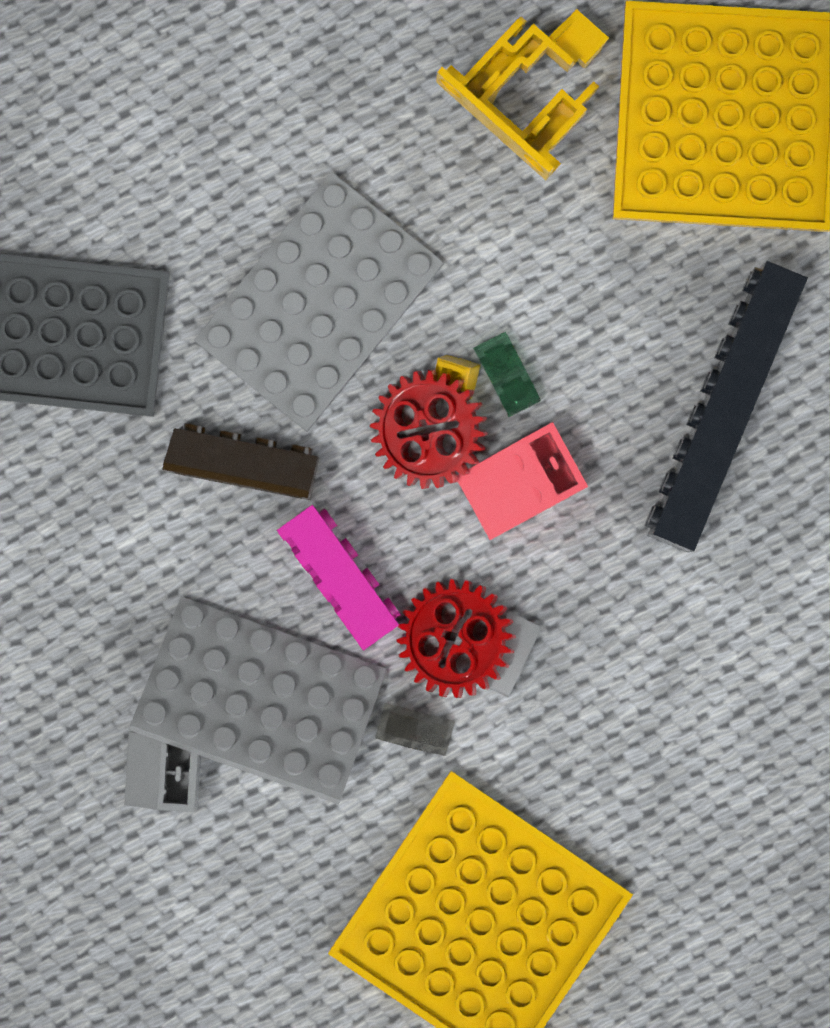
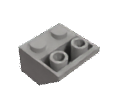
[124,732,201,812]

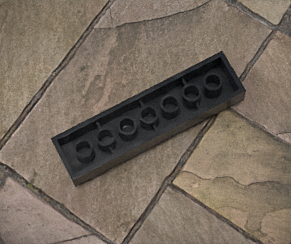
[644,261,808,553]

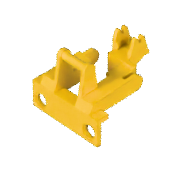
[436,9,609,181]

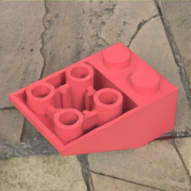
[457,422,588,540]

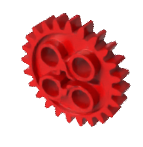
[370,370,488,489]
[396,579,516,698]

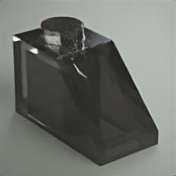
[375,701,455,756]

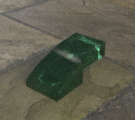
[473,331,541,417]

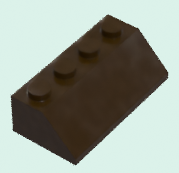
[162,423,319,501]

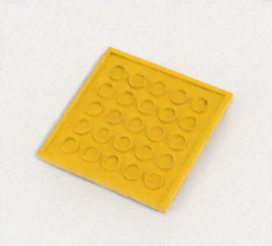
[612,1,830,232]
[328,770,633,1028]

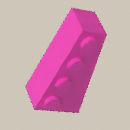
[276,504,401,651]

